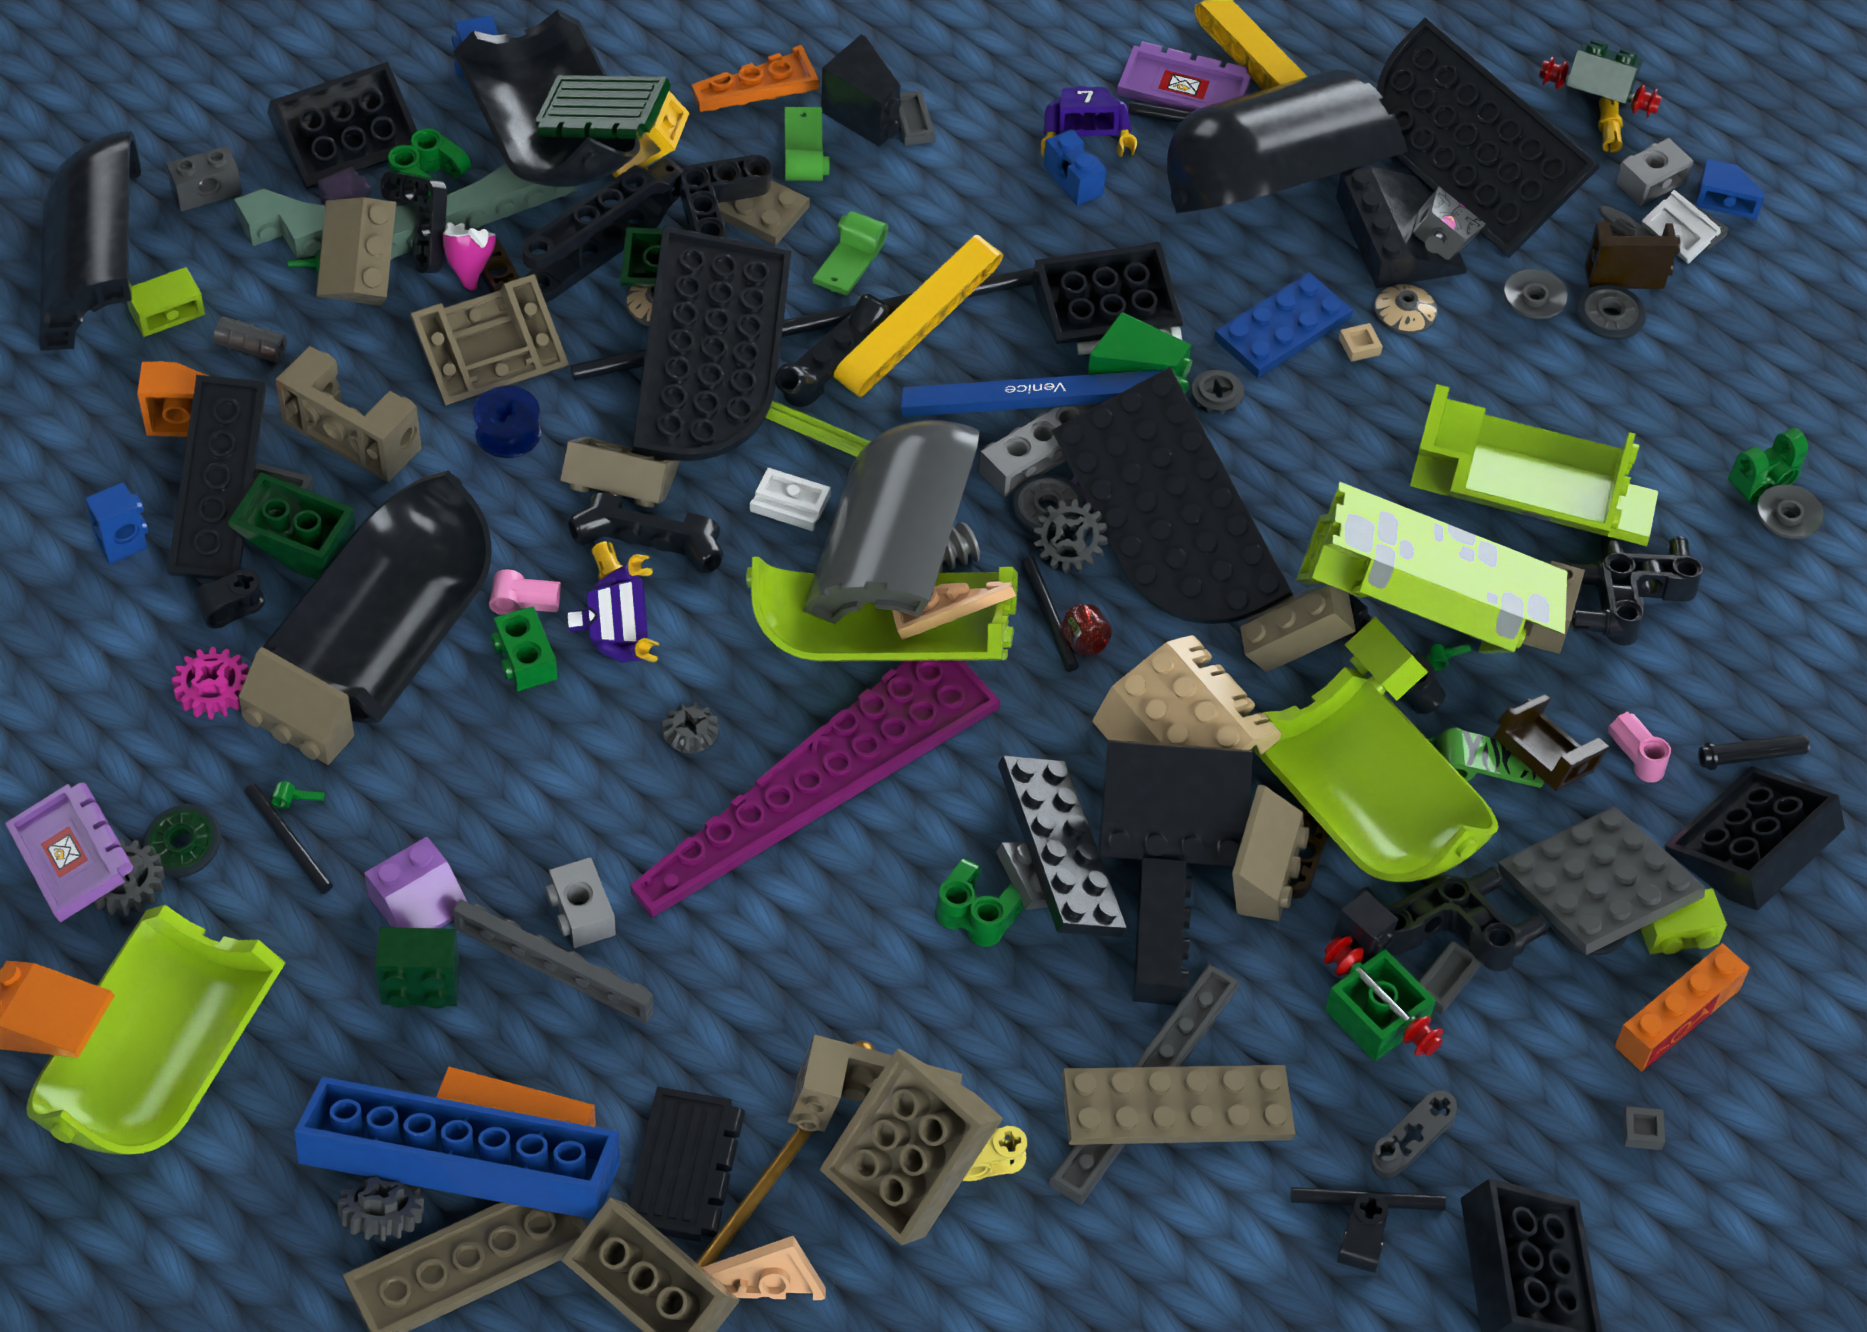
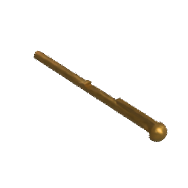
[696,1041,876,1267]

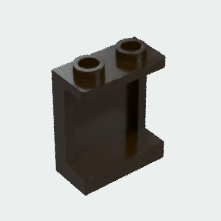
[1584,222,1681,289]
[1494,694,1609,791]

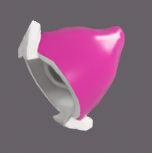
[443,223,496,291]

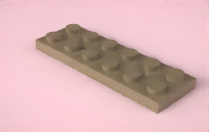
[1061,1065,1295,1145]
[343,1202,587,1332]

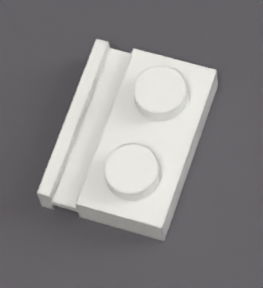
[1642,190,1721,264]
[750,468,831,531]

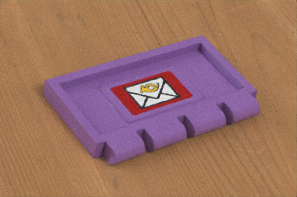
[1117,41,1251,112]
[5,783,133,923]

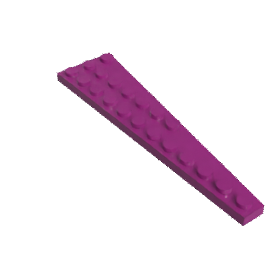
[630,661,1000,918]

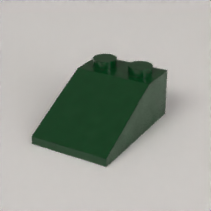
[228,472,355,580]

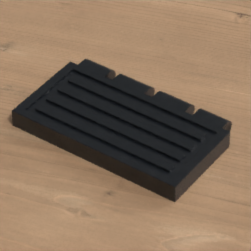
[628,1087,745,1242]

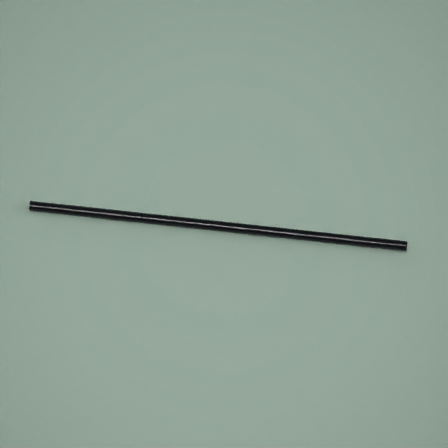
[570,241,1160,381]

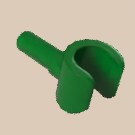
[288,249,321,272]
[1426,644,1471,671]
[271,781,325,809]

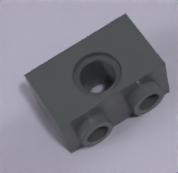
[166,146,242,211]

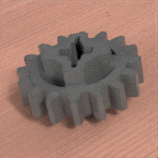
[1034,499,1108,574]
[94,839,165,916]
[338,1176,424,1241]

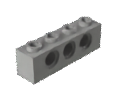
[979,404,1098,497]

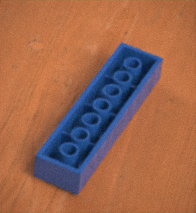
[294,1077,620,1220]

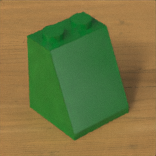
[1087,312,1193,393]

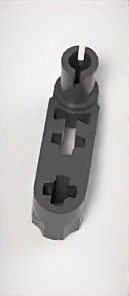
[1371,1090,1457,1179]

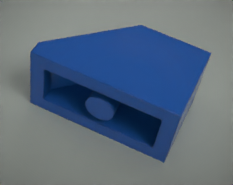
[1695,159,1765,220]

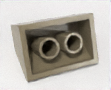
[316,197,396,306]
[560,436,680,507]
[1240,583,1356,673]
[239,647,354,765]
[1232,785,1309,922]

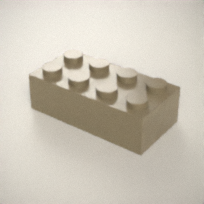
[561,1197,740,1332]

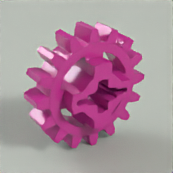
[172,647,249,719]

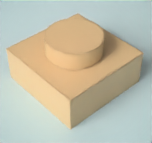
[1339,323,1383,362]

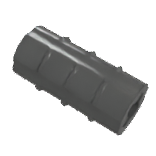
[213,316,287,363]

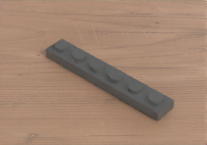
[453,899,654,1024]

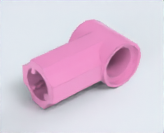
[489,569,561,615]
[1608,712,1671,783]

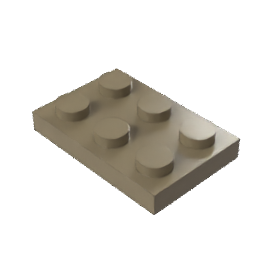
[718,175,810,246]

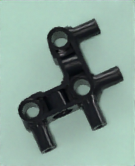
[1566,536,1703,646]
[1353,866,1549,971]

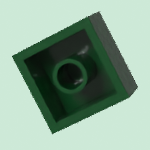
[375,927,460,1009]

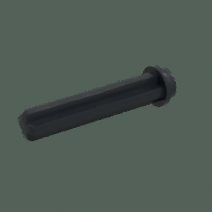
[1698,734,1810,770]

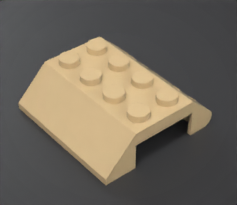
[1092,635,1282,755]

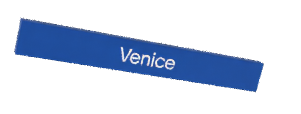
[901,370,1163,417]

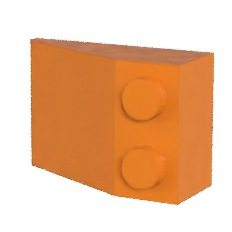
[137,361,208,437]
[0,961,115,1058]

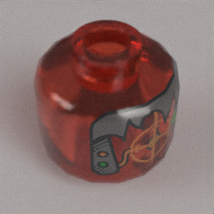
[1061,604,1112,655]

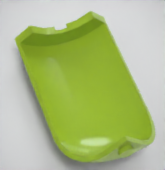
[746,557,1018,662]
[1252,667,1498,882]
[27,905,286,1155]

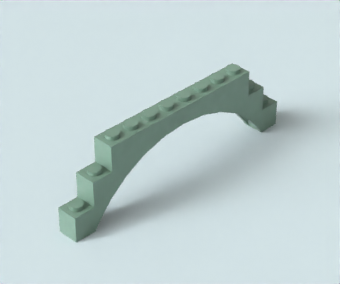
[234,163,577,259]

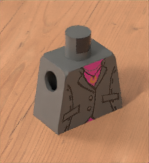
[1413,187,1486,260]

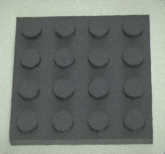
[1498,806,1705,955]

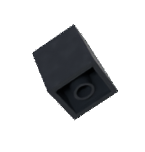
[821,34,901,147]

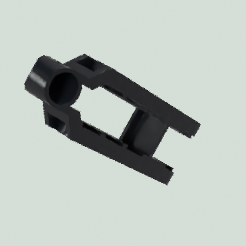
[522,158,683,303]

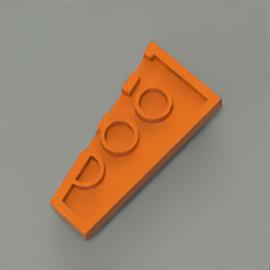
[691,45,819,112]

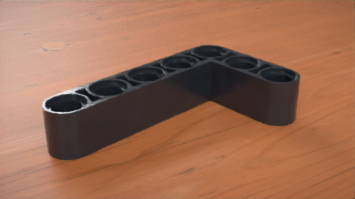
[680,155,772,238]

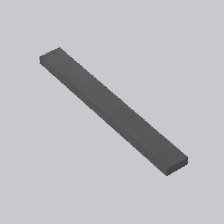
[1049,964,1240,1205]

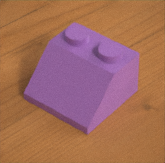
[364,837,467,928]

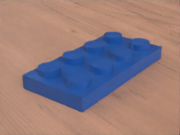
[1214,272,1353,378]

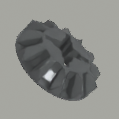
[1191,370,1244,415]
[662,702,719,753]

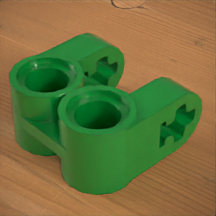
[388,128,472,196]
[1728,427,1808,504]
[935,857,1024,947]

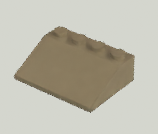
[819,1049,1003,1246]

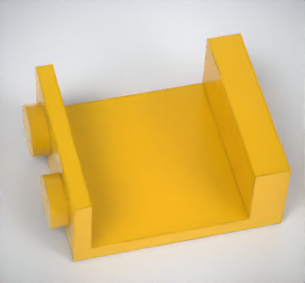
[612,91,689,178]

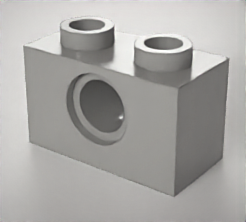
[1616,138,1693,206]
[545,857,616,948]

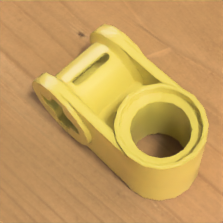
[963,1126,1027,1181]

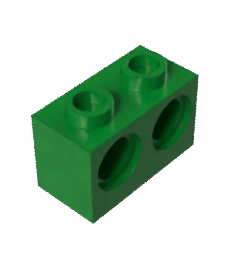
[490,606,558,692]

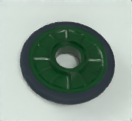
[142,804,221,878]

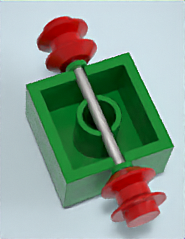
[1324,936,1443,1062]

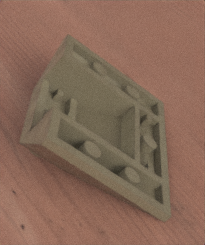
[410,274,569,407]

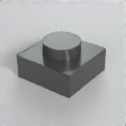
[1623,1106,1665,1150]

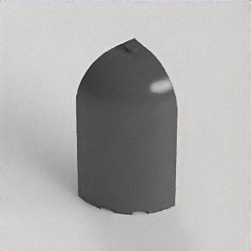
[803,420,979,624]

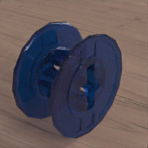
[473,386,542,458]

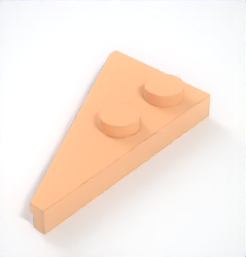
[892,581,1016,640]
[702,1236,826,1300]

